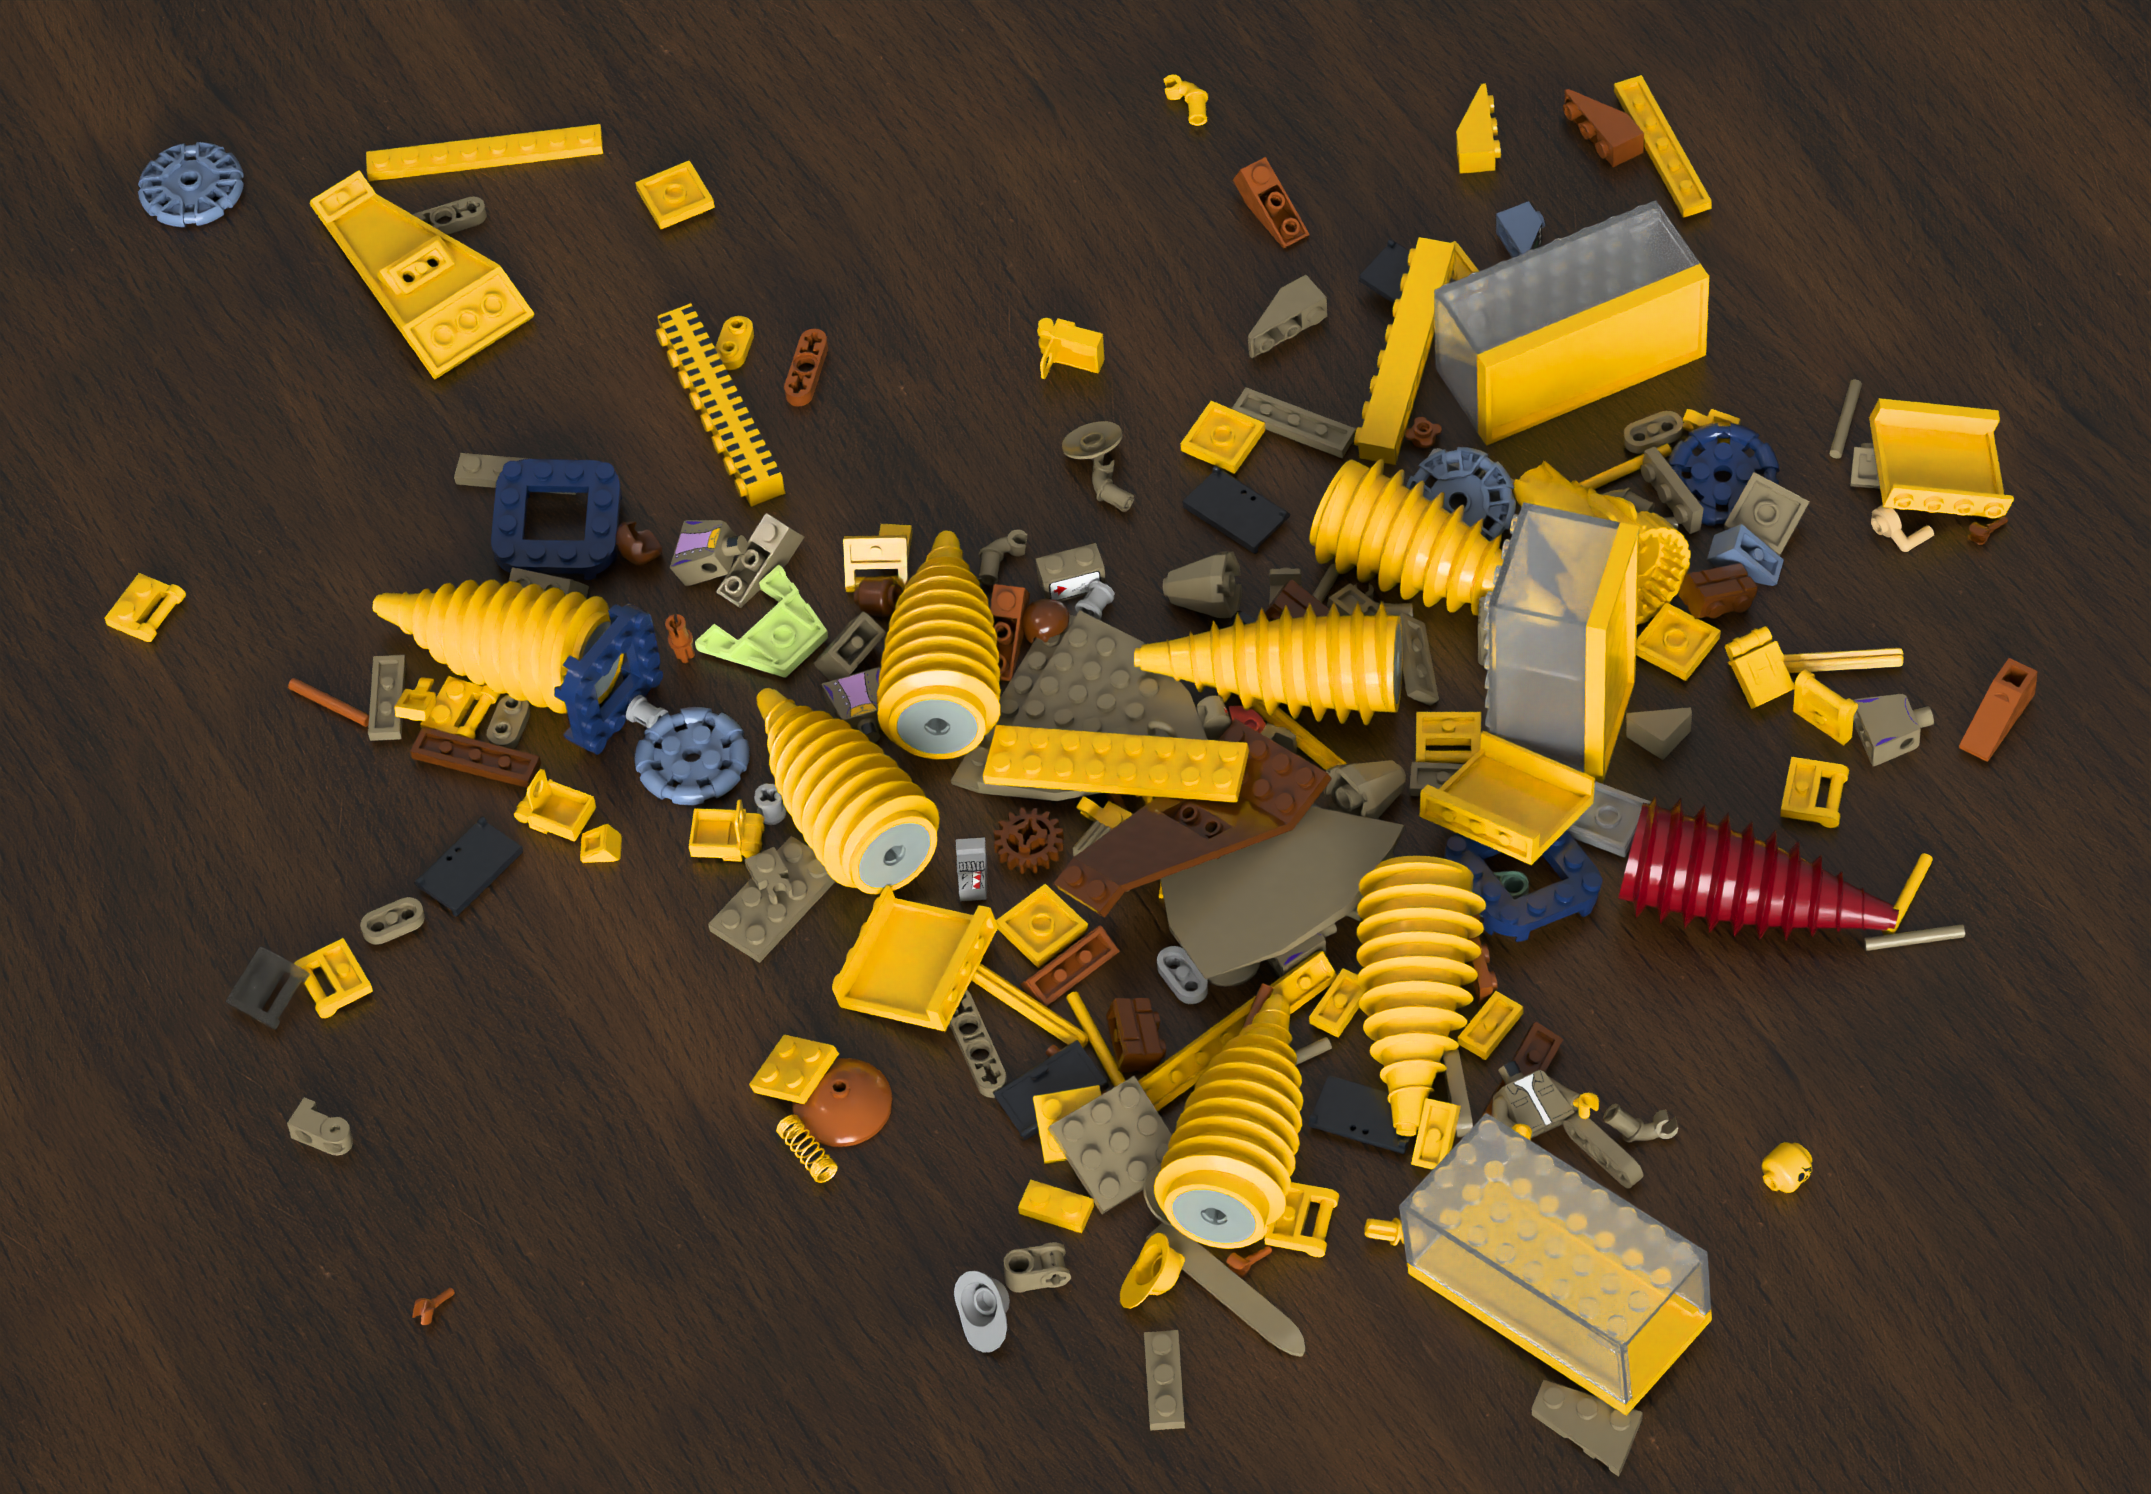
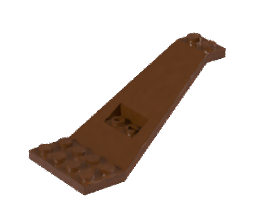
[1054,719,1332,918]

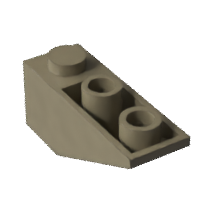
[1248,275,1328,358]
[716,513,804,608]

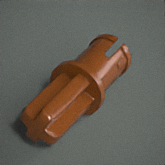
[665,614,695,663]

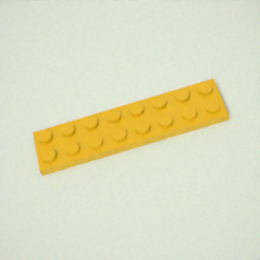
[983,725,1249,802]

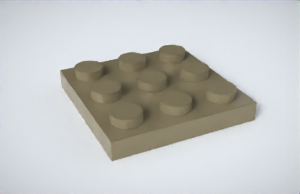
[1048,1076,1172,1214]

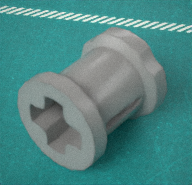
[1075,581,1115,620]
[626,695,668,728]
[754,783,786,825]

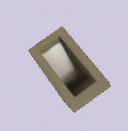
[1626,707,1692,760]

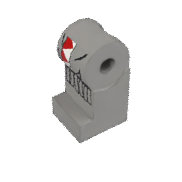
[956,837,987,901]

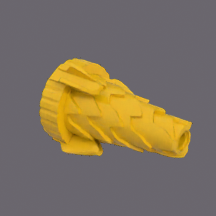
[1512,461,1690,625]

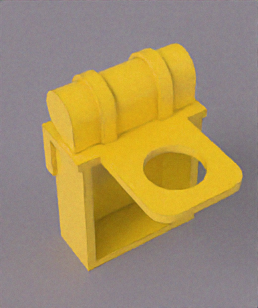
[1037,318,1105,379]
[1725,626,1795,709]
[514,769,596,842]
[689,800,765,862]

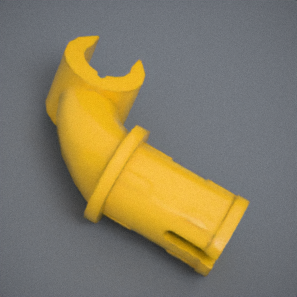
[1163,75,1208,126]

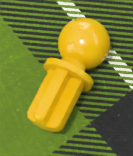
[1364,1218,1426,1248]

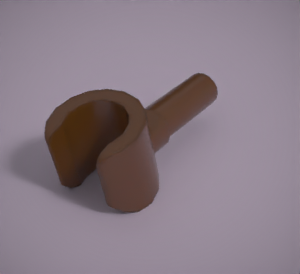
[1967,516,2008,545]

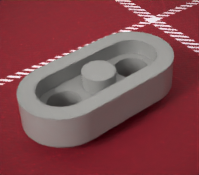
[1157,946,1208,1004]

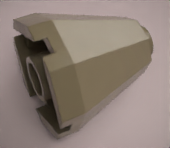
[1163,551,1242,618]
[1323,760,1406,819]

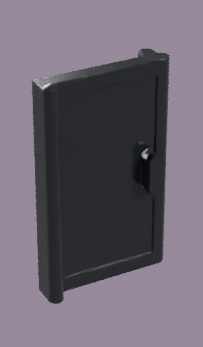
[1359,239,1465,315]
[1182,466,1290,554]
[414,816,523,917]
[993,1040,1109,1141]
[1308,1075,1412,1154]

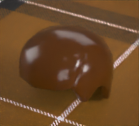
[615,521,662,565]
[1022,599,1070,644]

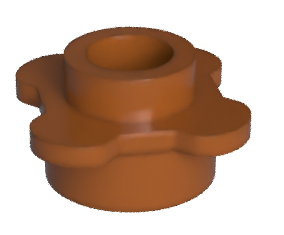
[1405,417,1442,448]

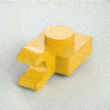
[1683,409,1740,444]
[395,677,436,721]
[1077,796,1133,829]

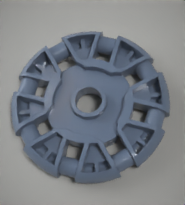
[138,142,244,227]
[1406,447,1516,541]
[635,707,750,805]

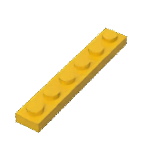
[1614,75,1712,218]

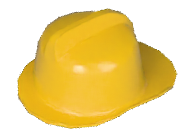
[1120,1233,1185,1309]

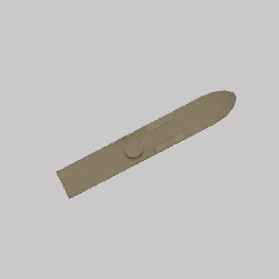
[1146,1222,1306,1357]

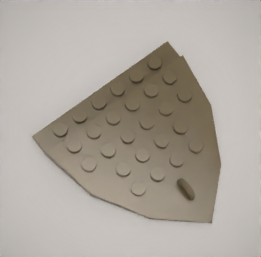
[951,610,1208,801]
[1160,806,1405,979]

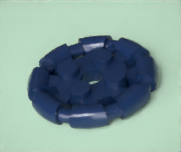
[1668,423,1780,527]

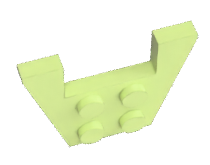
[695,564,828,678]

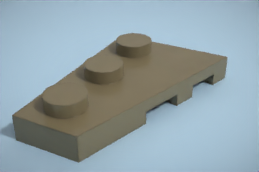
[1531,1379,1643,1477]

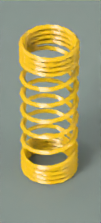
[776,1114,838,1183]

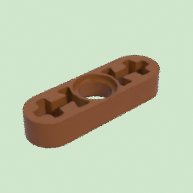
[784,329,828,406]

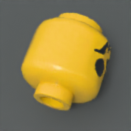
[1761,1142,1812,1193]

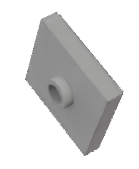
[1567,781,1651,857]

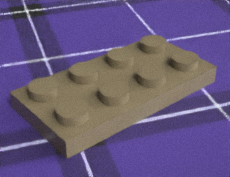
[708,836,836,963]

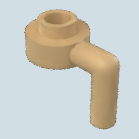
[1871,505,1934,552]

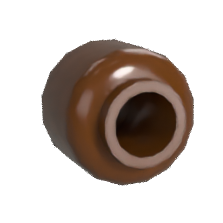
[854,576,903,617]

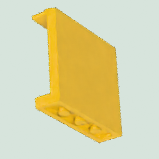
[1869,398,2014,519]
[1419,731,1595,865]
[832,885,998,1031]

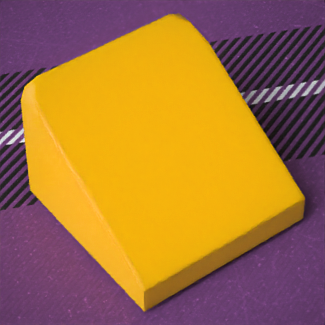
[580,824,622,863]

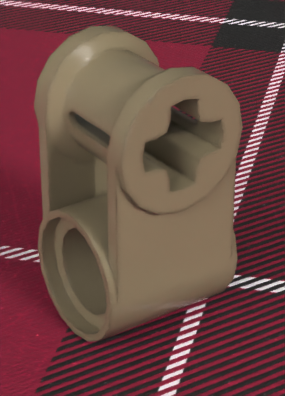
[1004,1242,1071,1292]

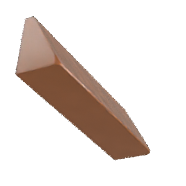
[1020,925,1120,1007]

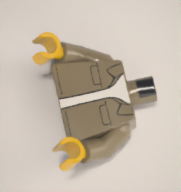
[1492,1061,1599,1148]

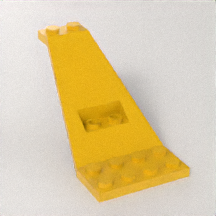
[309,170,535,380]

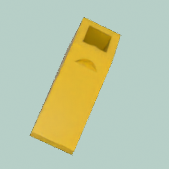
[1456,83,1501,174]

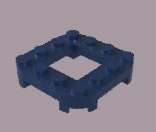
[491,459,622,580]
[554,602,663,754]
[1443,830,1603,942]

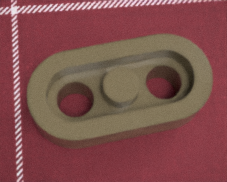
[1623,411,1683,454]
[487,695,530,749]
[360,897,425,944]

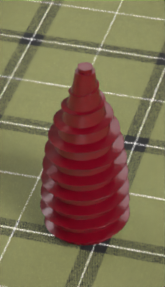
[1618,796,1899,940]

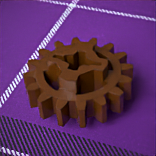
[994,808,1064,874]

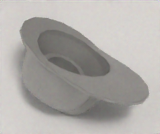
[954,1271,1010,1352]

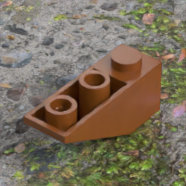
[1563,89,1644,167]
[1233,157,1310,249]
[990,584,1030,682]
[1959,658,2038,762]

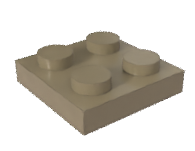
[1723,472,1810,556]

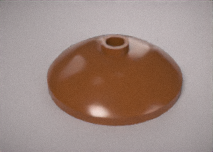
[792,1058,893,1147]

